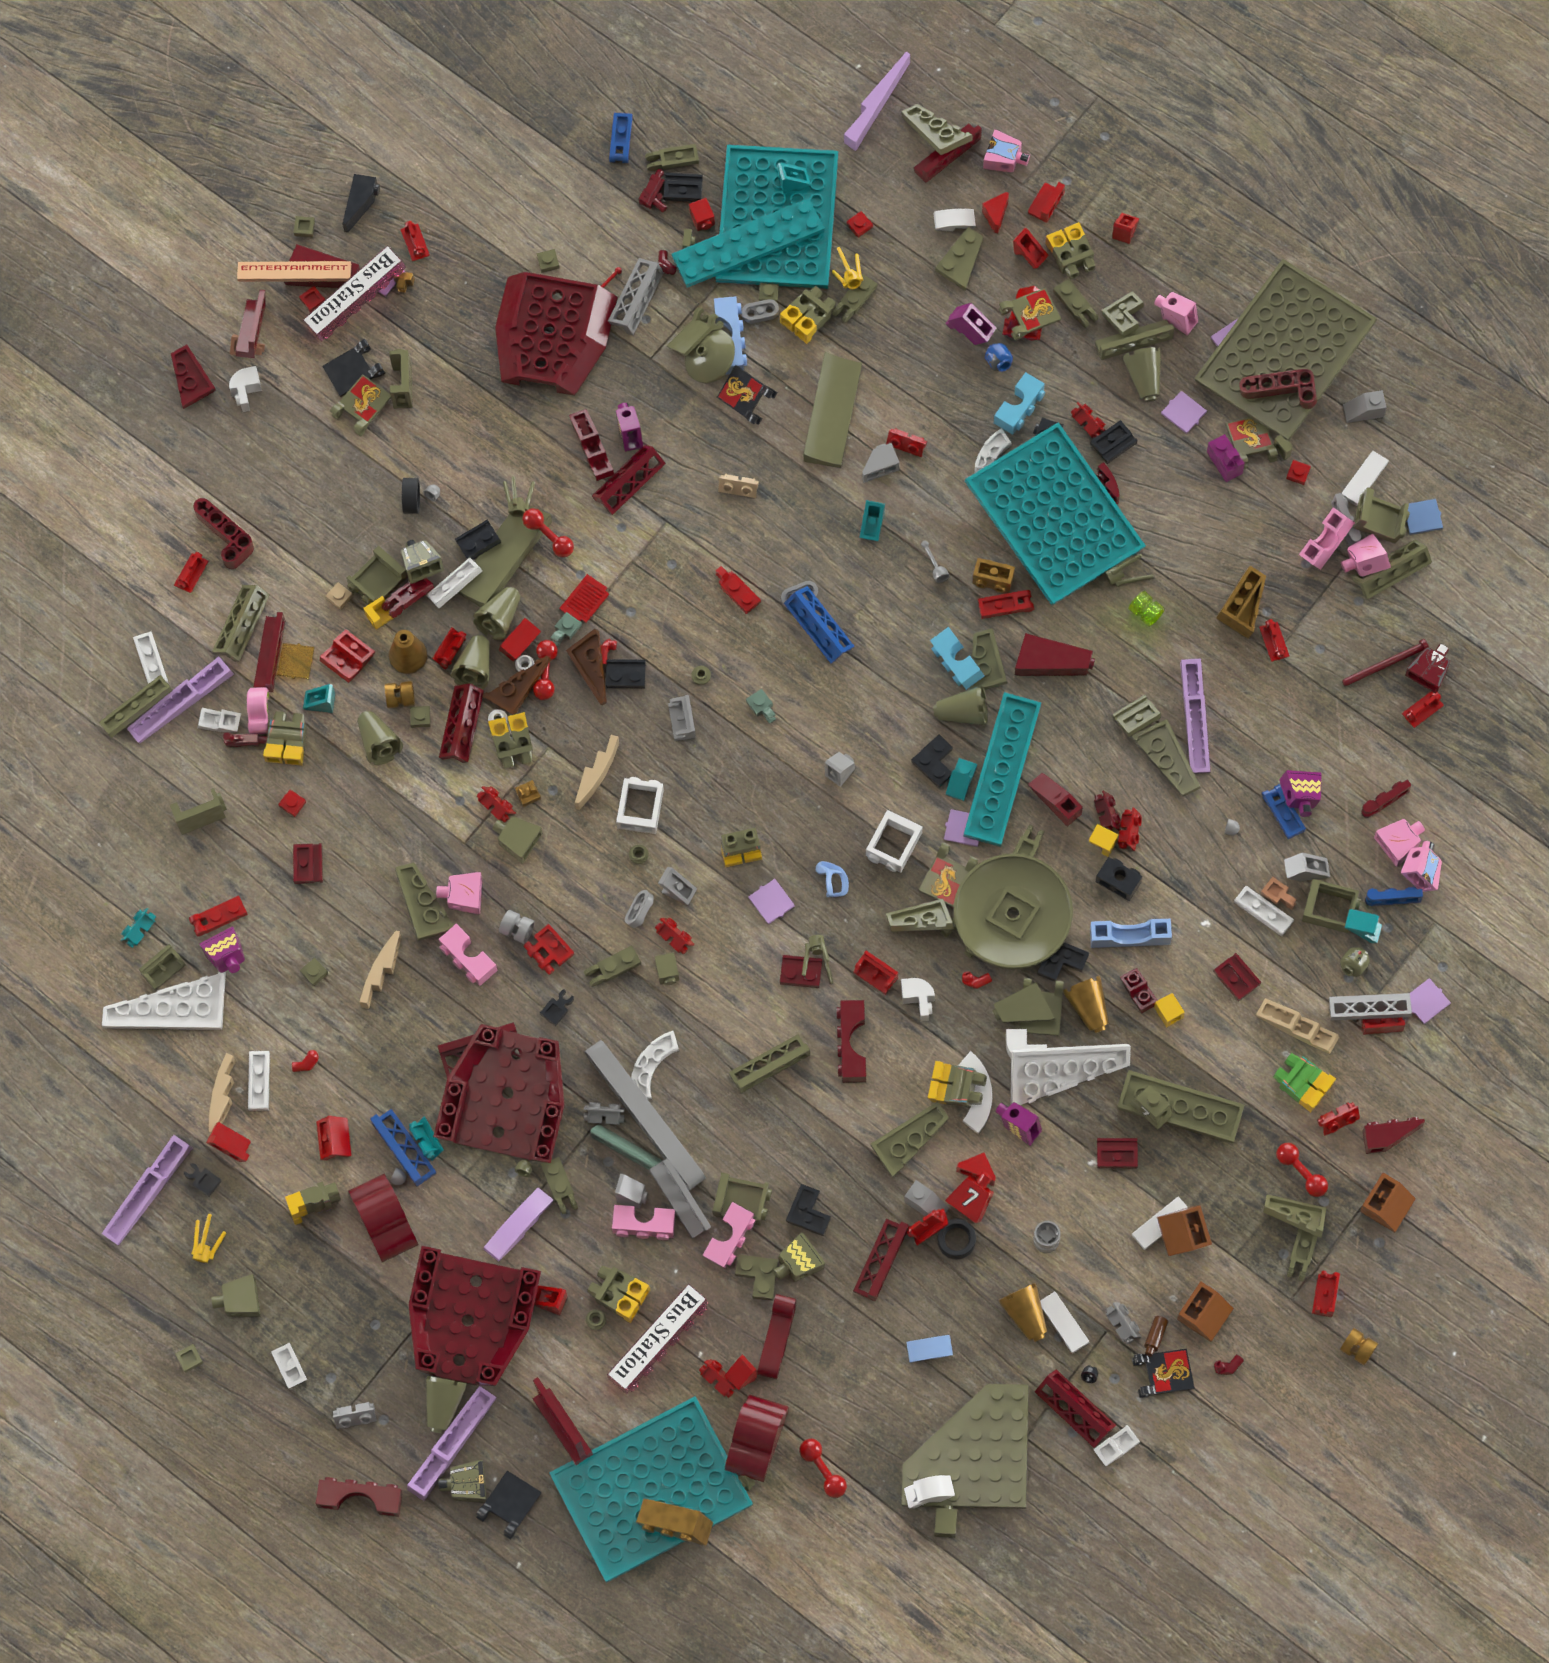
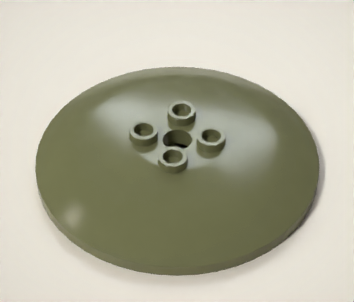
[954,854,1073,969]

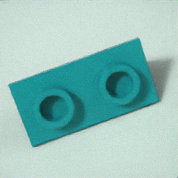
[120,908,156,948]
[409,1117,444,1161]

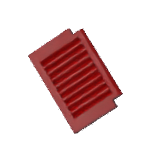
[559,574,609,623]

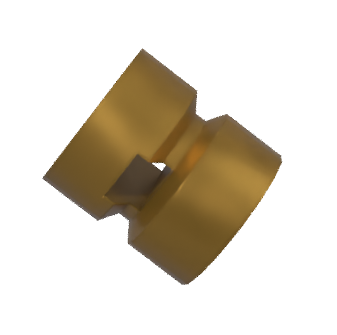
[385,681,415,708]
[1340,1328,1378,1366]

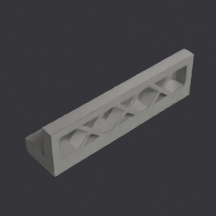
[608,258,664,335]
[1329,993,1412,1020]
[649,1158,711,1238]

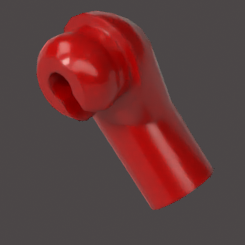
[601,639,617,664]
[962,971,992,989]
[292,1050,319,1072]

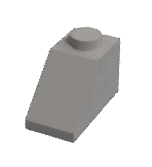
[1343,390,1387,423]
[862,443,899,483]
[825,752,855,787]
[1284,853,1330,881]
[615,1174,648,1209]
[904,1180,949,1216]

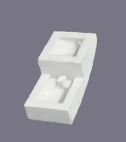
[934,209,976,231]
[197,708,241,733]
[271,1343,307,1389]
[1093,1425,1140,1466]

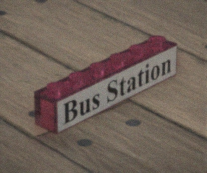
[303,245,406,342]
[607,1283,708,1394]

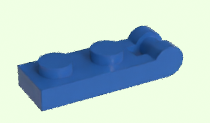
[609,113,633,163]
[1262,784,1306,839]
[1365,887,1423,906]

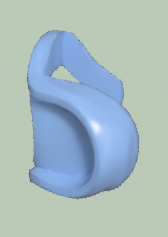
[815,861,849,897]

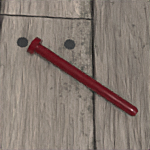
[1342,639,1429,686]

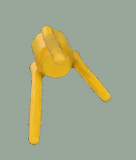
[832,247,863,289]
[191,1214,226,1263]

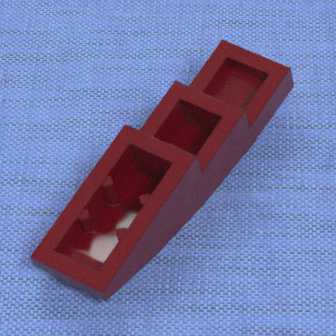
[569,409,615,481]

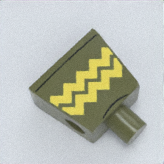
[773,1232,825,1282]

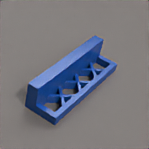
[784,586,854,663]
[370,1109,436,1187]

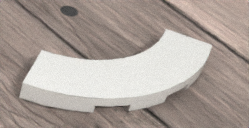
[974,428,1012,473]
[631,1031,679,1100]
[958,1051,992,1134]

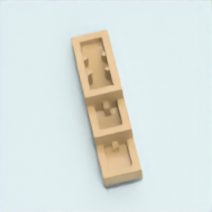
[575,735,619,810]
[360,931,402,1009]
[1256,998,1339,1054]
[209,1053,236,1134]

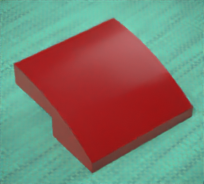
[319,629,375,683]

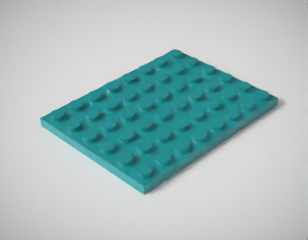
[716,145,839,289]
[964,422,1146,606]
[549,1396,753,1583]

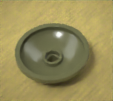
[685,329,735,383]

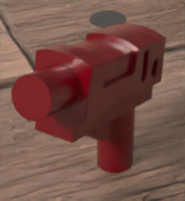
[638,169,667,213]
[223,732,268,748]

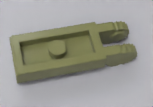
[645,144,699,171]
[832,274,878,323]
[1053,279,1098,328]
[1013,824,1045,857]
[584,945,641,987]
[540,1157,578,1215]
[1287,1228,1318,1281]

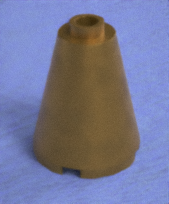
[389,630,427,674]
[1063,976,1109,1033]
[999,1283,1047,1342]

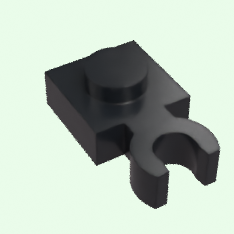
[540,989,574,1027]
[184,1163,222,1197]

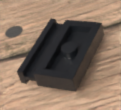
[664,173,703,202]
[1090,420,1138,464]
[455,519,502,560]
[606,659,646,689]

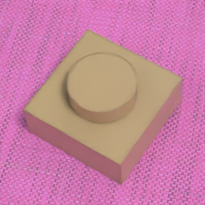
[325,582,353,610]

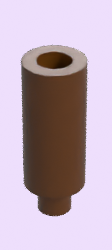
[1144,1316,1169,1356]

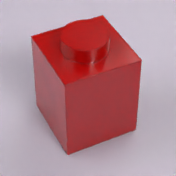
[689,198,715,231]

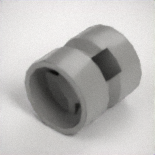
[499,910,535,944]
[1033,1221,1061,1253]

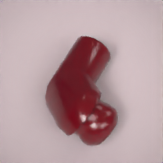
[658,250,677,275]
[1214,1354,1244,1375]

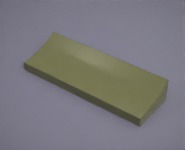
[803,352,862,468]
[458,505,552,607]

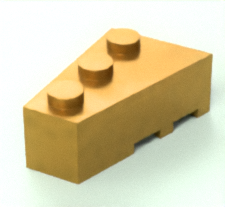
[1216,566,1266,639]
[636,1498,713,1546]

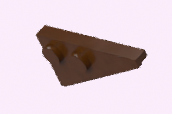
[566,629,607,705]
[483,656,551,715]

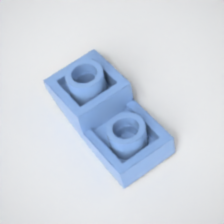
[906,1335,953,1362]

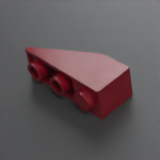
[1028,772,1083,827]
[1362,1117,1425,1154]

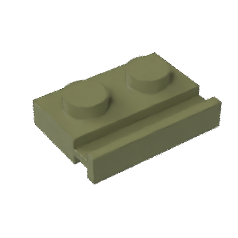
[1113,695,1161,737]

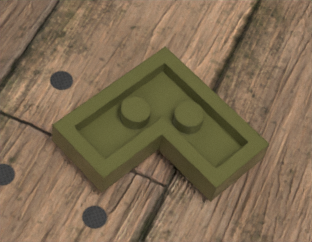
[1102,291,1144,337]
[735,1254,778,1301]

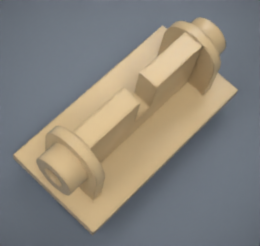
[718,473,759,498]

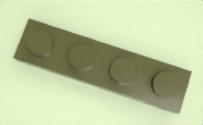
[99,675,173,738]

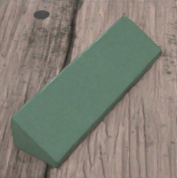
[590,1125,663,1170]

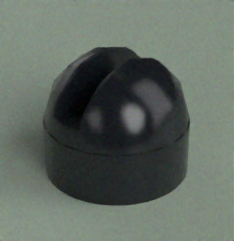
[1081,1365,1099,1383]

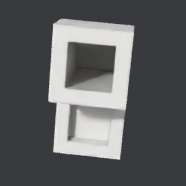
[229,366,262,412]
[901,978,935,1022]
[1006,1029,1047,1059]
[904,1476,955,1508]

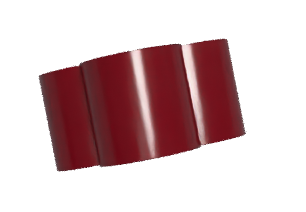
[348,1173,419,1263]
[725,1394,789,1482]

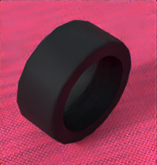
[402,478,420,514]
[937,1219,976,1260]

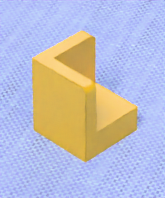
[363,596,394,630]
[1089,824,1118,857]
[1154,993,1185,1028]

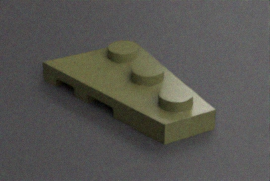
[935,227,983,291]
[969,628,1007,690]
[886,899,954,932]
[1263,1195,1326,1238]

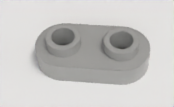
[742,299,779,324]
[781,581,818,608]
[625,890,654,928]

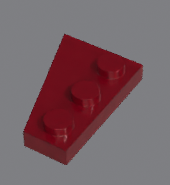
[171,344,216,409]

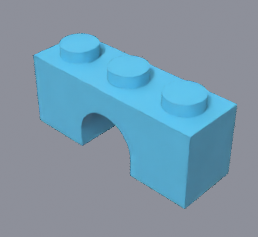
[994,372,1045,435]
[930,627,985,690]

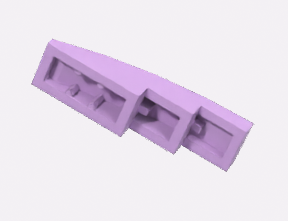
[483,1188,553,1262]

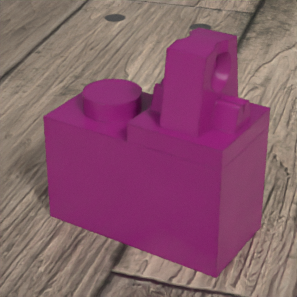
[945,303,996,345]
[1207,434,1245,482]

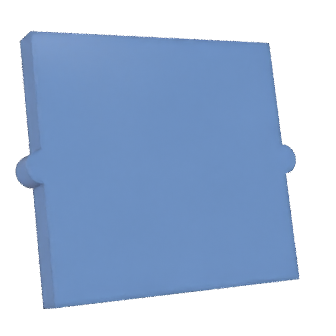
[1406,499,1443,535]

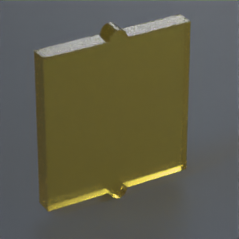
[277,643,315,680]

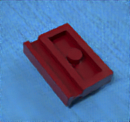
[293,843,323,884]
[1213,953,1261,1002]
[780,955,822,988]
[1097,1138,1138,1169]

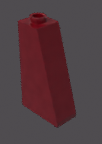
[284,244,360,288]
[1014,633,1095,676]

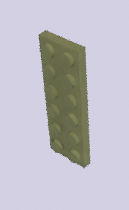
[1117,1070,1245,1144]

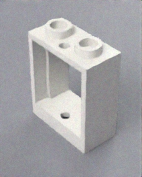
[616,777,664,834]
[866,810,923,873]

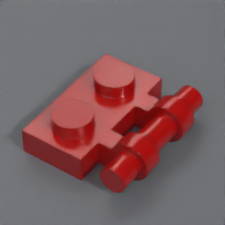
[523,924,575,975]

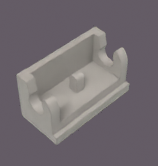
[668,695,696,741]

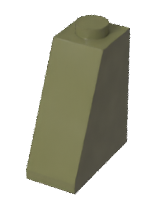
[992,982,1055,1023]

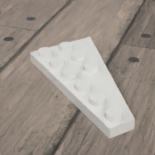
[102,972,226,1030]
[1010,1044,1131,1105]

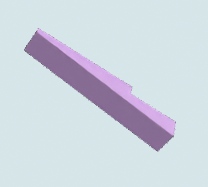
[844,52,910,151]
[127,656,234,744]
[1180,659,1210,773]
[101,1135,193,1245]
[407,1386,496,1501]

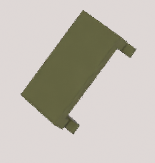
[139,944,186,990]

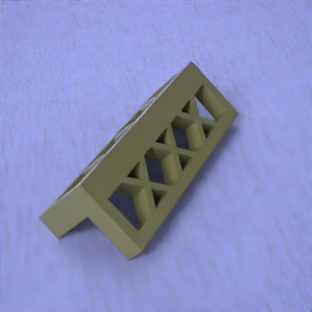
[1095,319,1174,360]
[1351,539,1432,599]
[212,585,270,662]
[729,1034,810,1093]

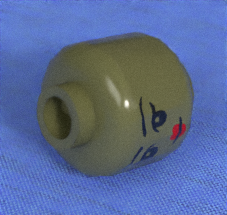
[1340,947,1370,977]

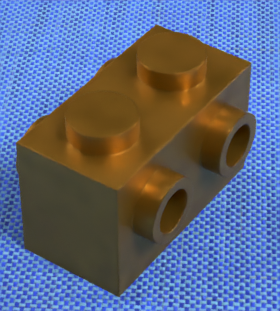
[972,558,1015,593]

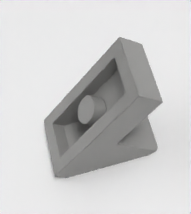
[658,867,697,905]

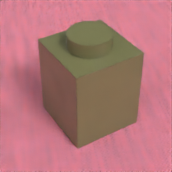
[654,952,679,985]
[934,1505,957,1538]

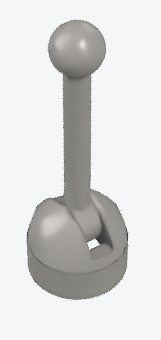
[921,541,950,583]

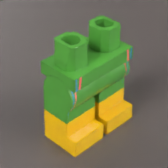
[1273,1053,1336,1113]

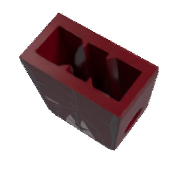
[1405,644,1450,693]

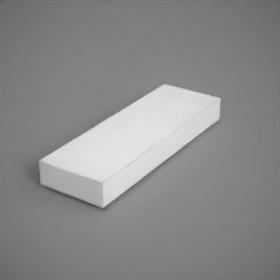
[1342,451,1389,506]
[427,558,482,608]
[133,632,169,684]
[1234,886,1294,936]
[248,1051,270,1111]
[1132,1196,1187,1250]
[1040,1292,1089,1354]

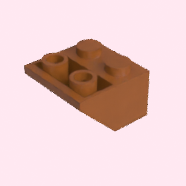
[1360,1173,1416,1233]
[1157,1205,1212,1256]
[1177,1281,1234,1342]

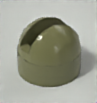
[515,1160,532,1177]

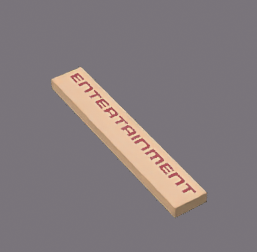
[237,261,352,282]

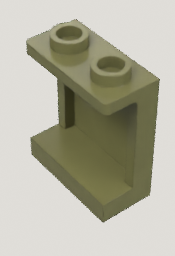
[389,349,413,409]
[1353,487,1410,544]
[346,546,408,605]
[170,788,227,835]
[713,1172,772,1226]

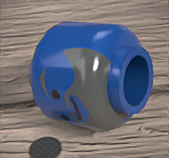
[985,343,1013,372]

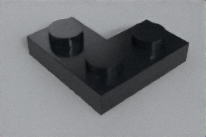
[911,734,953,788]
[1037,942,1090,982]
[786,1184,831,1236]

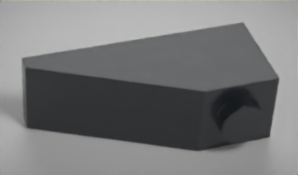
[342,174,380,232]

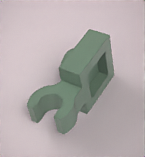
[551,612,582,646]
[746,689,776,723]

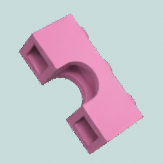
[1299,507,1355,570]
[439,923,498,986]
[703,1202,756,1268]
[612,1205,676,1240]

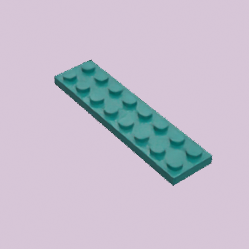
[672,198,824,288]
[963,692,1041,847]

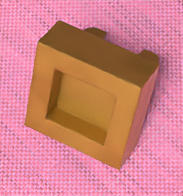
[393,270,415,293]
[515,780,541,807]

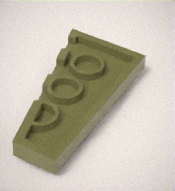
[901,104,973,155]
[1132,719,1201,797]
[395,862,454,941]
[871,1101,949,1178]

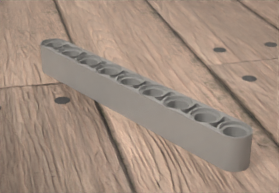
[584,1040,706,1190]

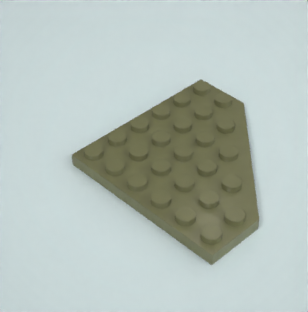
[902,1384,1029,1509]

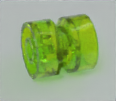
[1128,590,1165,627]

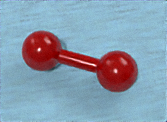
[522,508,574,558]
[533,640,558,700]
[1276,1143,1328,1197]
[799,1438,847,1498]

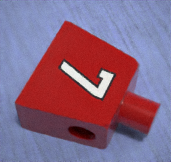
[945,1171,994,1223]

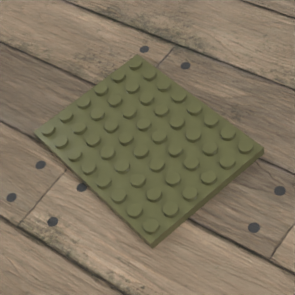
[1194,259,1377,440]

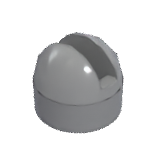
[423,484,440,501]
[1224,819,1240,835]
[390,1168,406,1185]

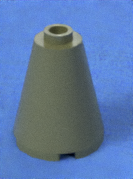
[1123,347,1161,402]
[473,587,521,640]
[450,635,490,689]
[933,686,988,725]
[357,711,403,765]
[426,1376,467,1433]

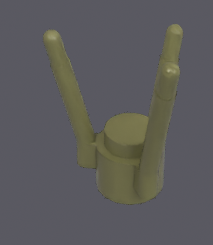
[503,476,535,517]
[1105,554,1154,587]
[802,935,833,984]

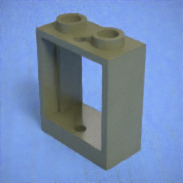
[1302,879,1361,933]

